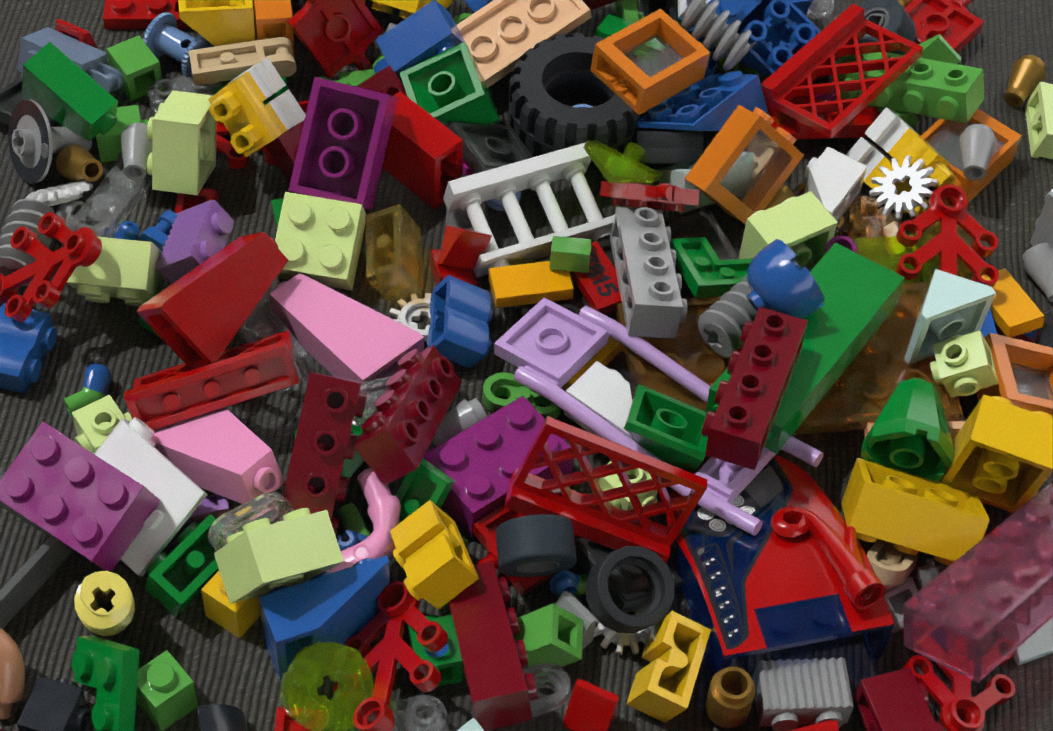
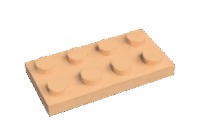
[457,0,592,88]

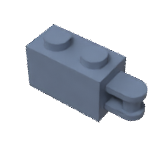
[17,27,124,94]

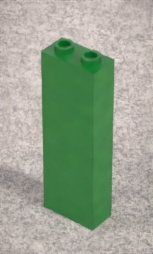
[705,243,905,454]

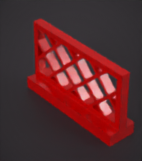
[761,3,923,138]
[124,330,300,430]
[505,416,708,563]

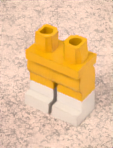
[208,57,306,157]
[846,107,956,217]

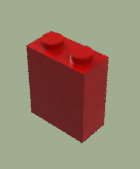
[382,91,463,210]

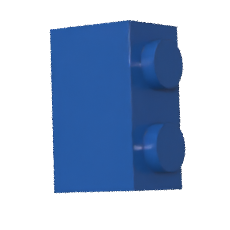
[376,0,465,80]

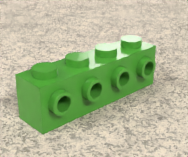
[832,52,985,123]

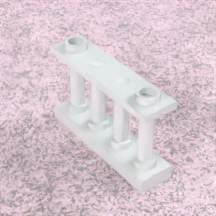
[443,142,615,278]

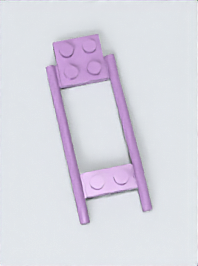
[494,297,823,536]

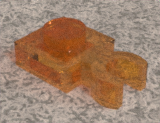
[848,196,886,262]

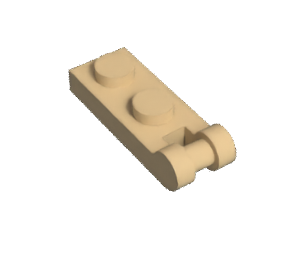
[189,37,297,85]

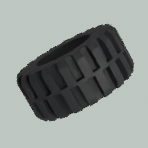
[508,33,647,170]

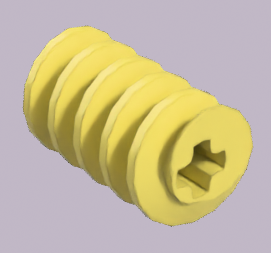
[74,571,135,636]

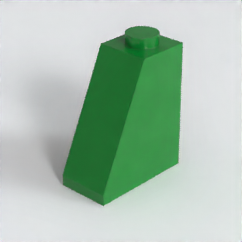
[22,42,118,141]

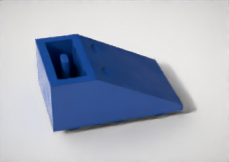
[707,0,821,78]
[636,70,769,131]
[259,555,390,685]

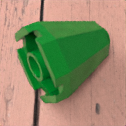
[861,378,955,481]

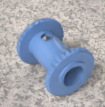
[143,12,215,80]

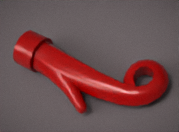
[771,506,886,610]

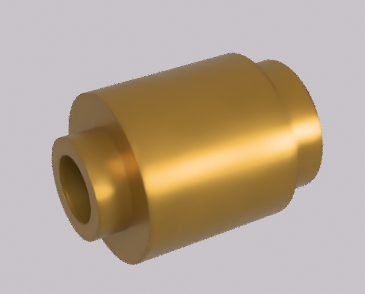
[705,667,755,728]

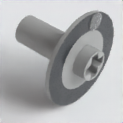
[8,100,92,183]

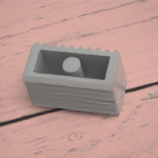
[752,657,854,731]

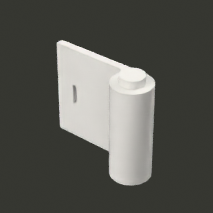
[94,417,208,576]

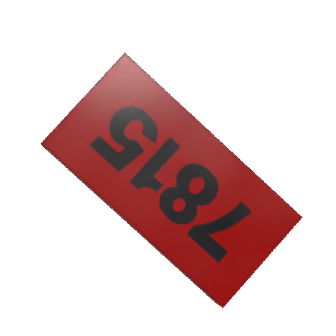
[569,241,623,315]

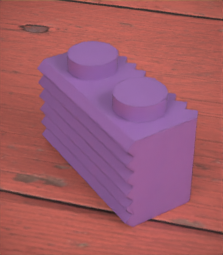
[155,200,234,284]

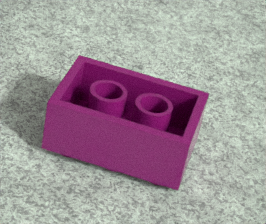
[288,77,398,209]
[423,396,573,540]
[0,421,161,572]

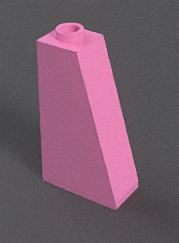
[269,273,424,402]
[151,407,285,509]

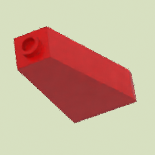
[137,232,288,368]

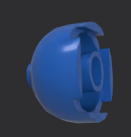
[746,239,825,319]

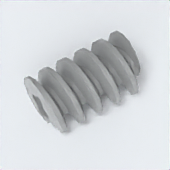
[678,0,757,72]
[0,198,55,286]
[698,275,757,358]

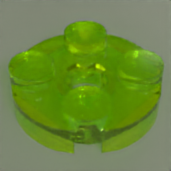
[281,641,374,731]

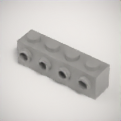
[610,207,687,339]

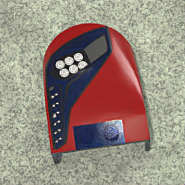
[665,455,894,679]

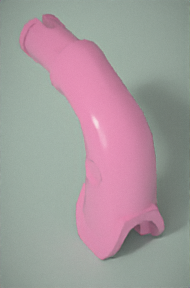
[327,468,401,573]

